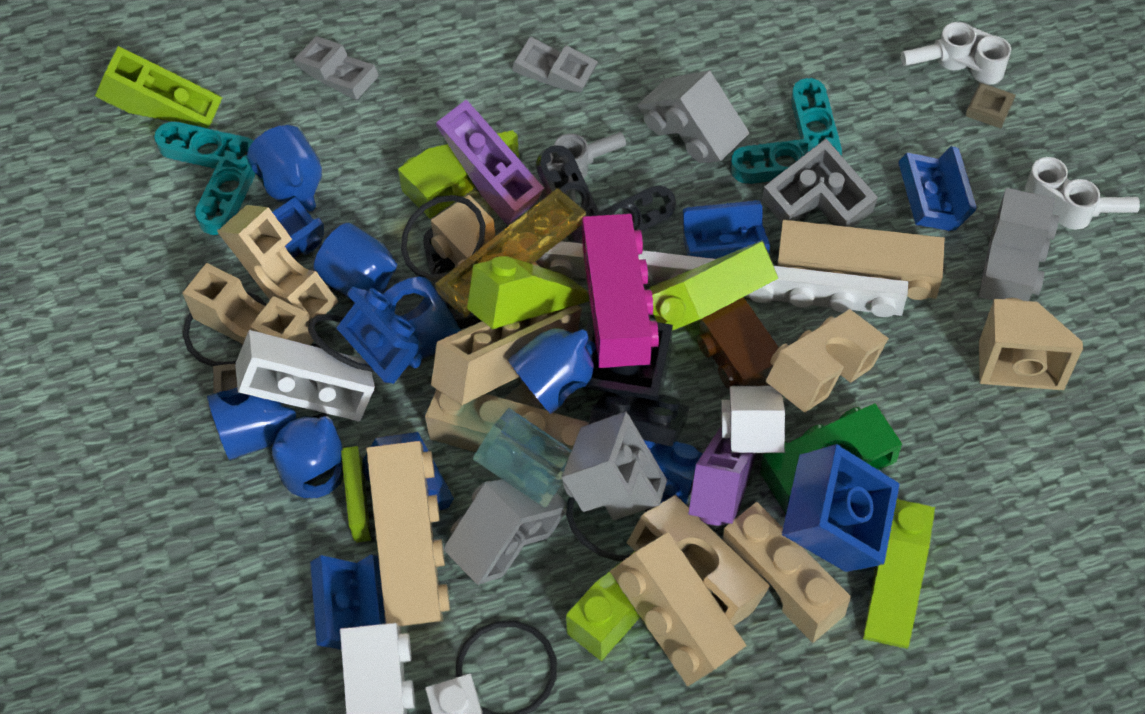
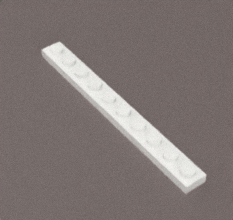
[502,235,908,317]

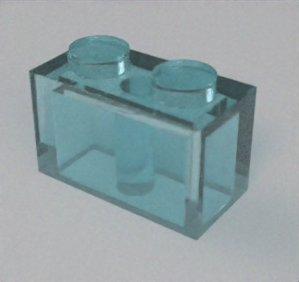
[472,408,572,509]

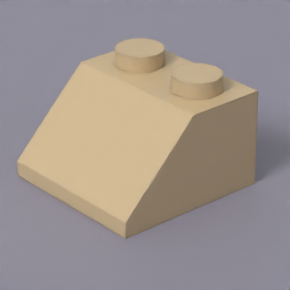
[979,298,1083,390]

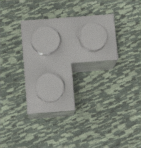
[637,70,749,163]
[762,139,878,227]
[978,188,1059,301]
[562,411,667,520]
[443,472,567,585]

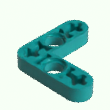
[731,78,842,184]
[154,122,256,235]

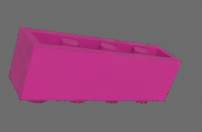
[582,214,659,368]

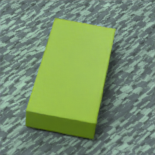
[341,446,371,543]

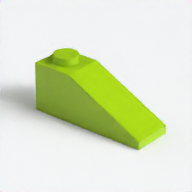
[95,46,223,129]
[398,130,519,219]
[649,240,779,330]
[467,256,590,329]
[863,499,935,649]
[566,551,640,661]

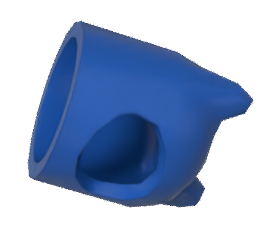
[247,125,322,211]
[313,222,397,299]
[383,277,462,369]
[508,328,596,414]
[207,387,296,461]
[272,416,344,498]

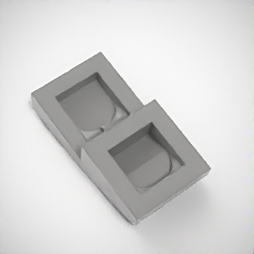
[294,36,379,100]
[512,36,598,92]

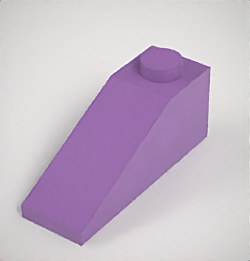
[436,99,544,226]
[688,427,757,525]

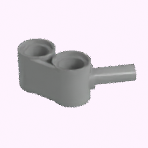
[540,132,626,213]

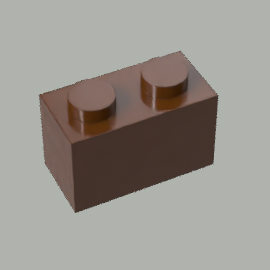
[697,297,779,389]

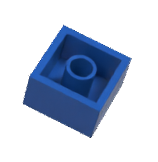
[781,444,900,572]

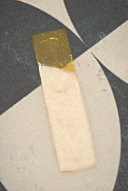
[435,188,586,318]

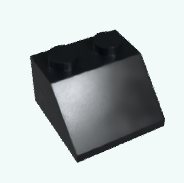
[582,312,673,401]

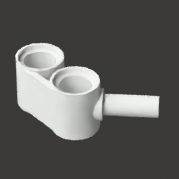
[901,22,1011,85]
[1025,157,1140,230]

